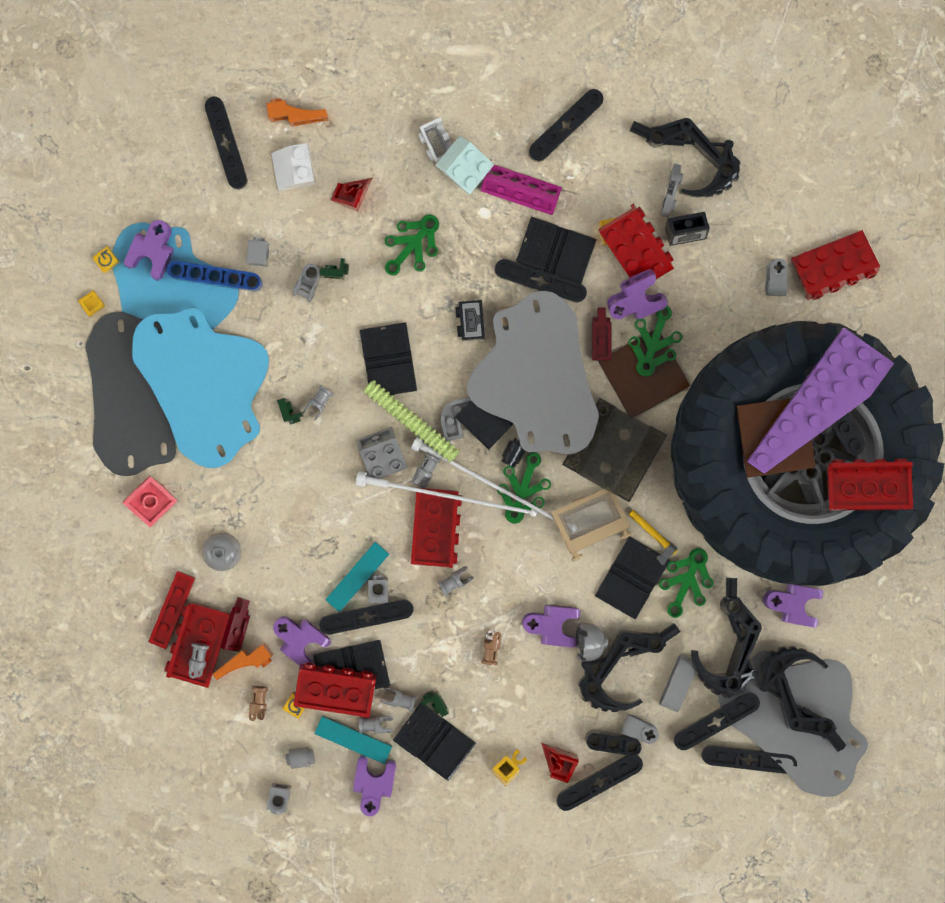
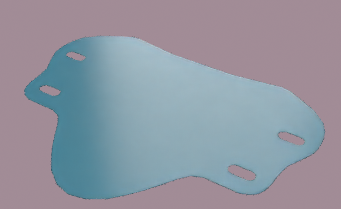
[113,223,239,333]
[132,308,269,468]

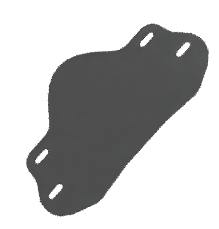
[86,312,176,476]

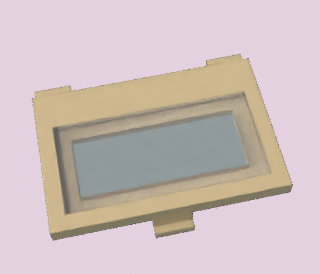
[551,486,632,562]

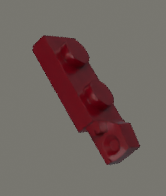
[592,307,612,361]
[220,597,250,652]

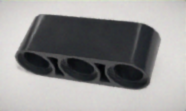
[585,730,642,756]

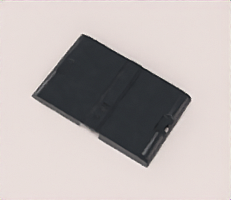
[516,217,597,284]
[360,322,417,395]
[455,400,513,450]
[595,536,670,620]
[313,640,391,690]
[393,703,477,781]

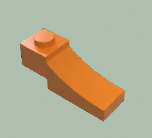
[266,98,329,127]
[212,642,274,680]

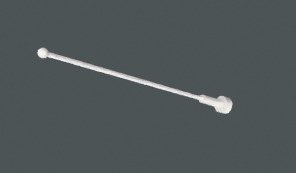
[411,436,577,532]
[356,471,537,517]

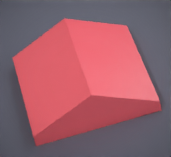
[122,476,177,527]

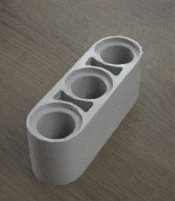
[659,654,696,712]

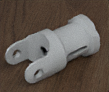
[303,385,334,421]
[412,453,441,488]
[438,566,474,597]
[188,643,209,679]
[380,687,417,712]
[359,716,393,733]

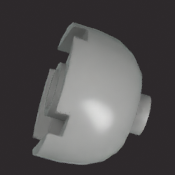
[202,533,241,571]
[576,623,608,662]

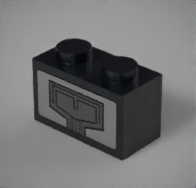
[665,212,710,246]
[455,300,485,341]

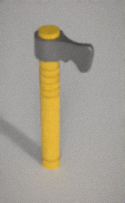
[628,509,678,565]

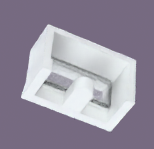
[418,117,452,164]

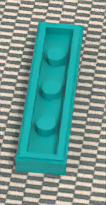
[325,542,389,612]
[314,715,392,764]

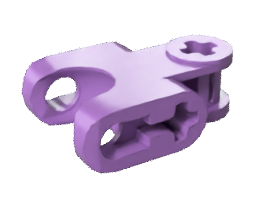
[124,220,174,281]
[607,269,668,319]
[763,584,824,628]
[522,605,581,647]
[273,616,332,666]
[353,755,396,816]

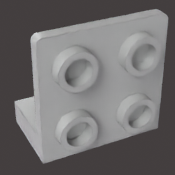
[356,427,407,479]

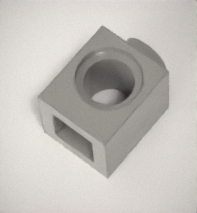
[246,237,270,267]
[368,575,389,603]
[267,783,292,815]

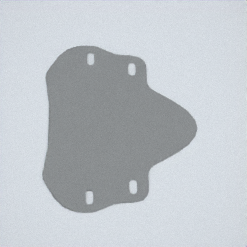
[467,291,599,454]
[718,651,868,797]

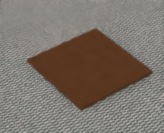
[598,330,690,419]
[737,398,816,478]

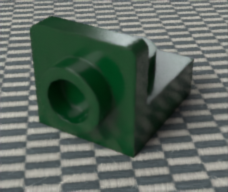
[320,258,349,280]
[277,398,304,425]
[421,690,449,717]

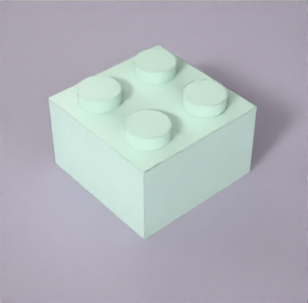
[435,136,494,195]

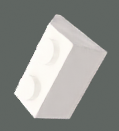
[271,143,316,191]

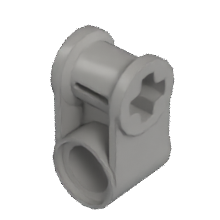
[765,259,788,296]
[292,264,321,302]
[620,714,659,744]

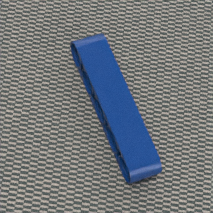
[167,261,263,292]

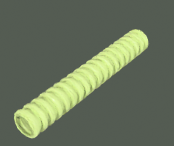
[364,380,460,463]

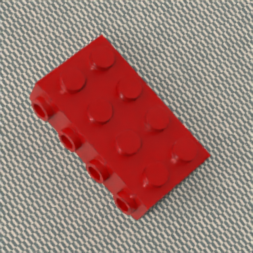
[598,203,674,279]
[791,230,880,300]
[827,459,913,511]
[411,488,462,568]
[164,602,230,688]
[293,662,376,718]

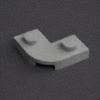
[661,163,683,218]
[441,398,471,441]

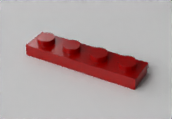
[148,570,196,649]

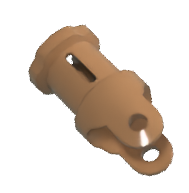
[481,630,501,666]
[249,686,268,721]

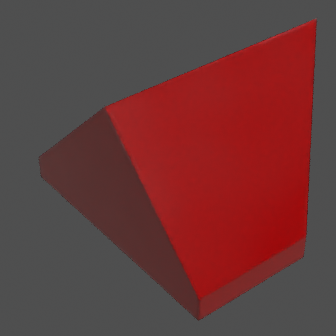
[331,177,373,212]
[541,743,579,783]

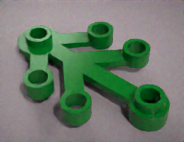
[385,214,439,276]
[628,306,683,377]
[497,452,551,524]
[659,548,714,618]

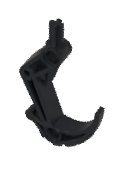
[630,118,741,198]
[691,577,762,698]
[578,623,681,712]
[758,646,847,752]

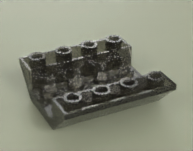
[562,398,667,503]

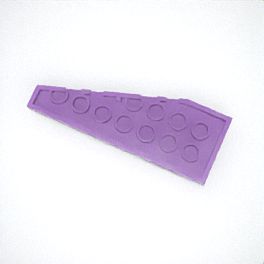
[747,328,894,474]

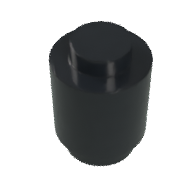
[501,438,525,468]

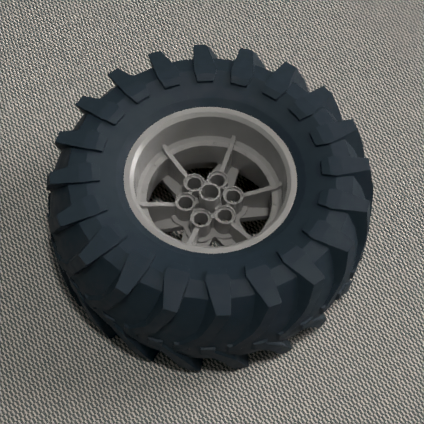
[671,321,945,586]

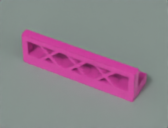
[480,165,562,215]

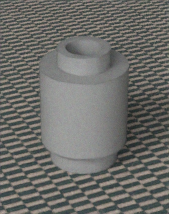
[286,747,315,769]

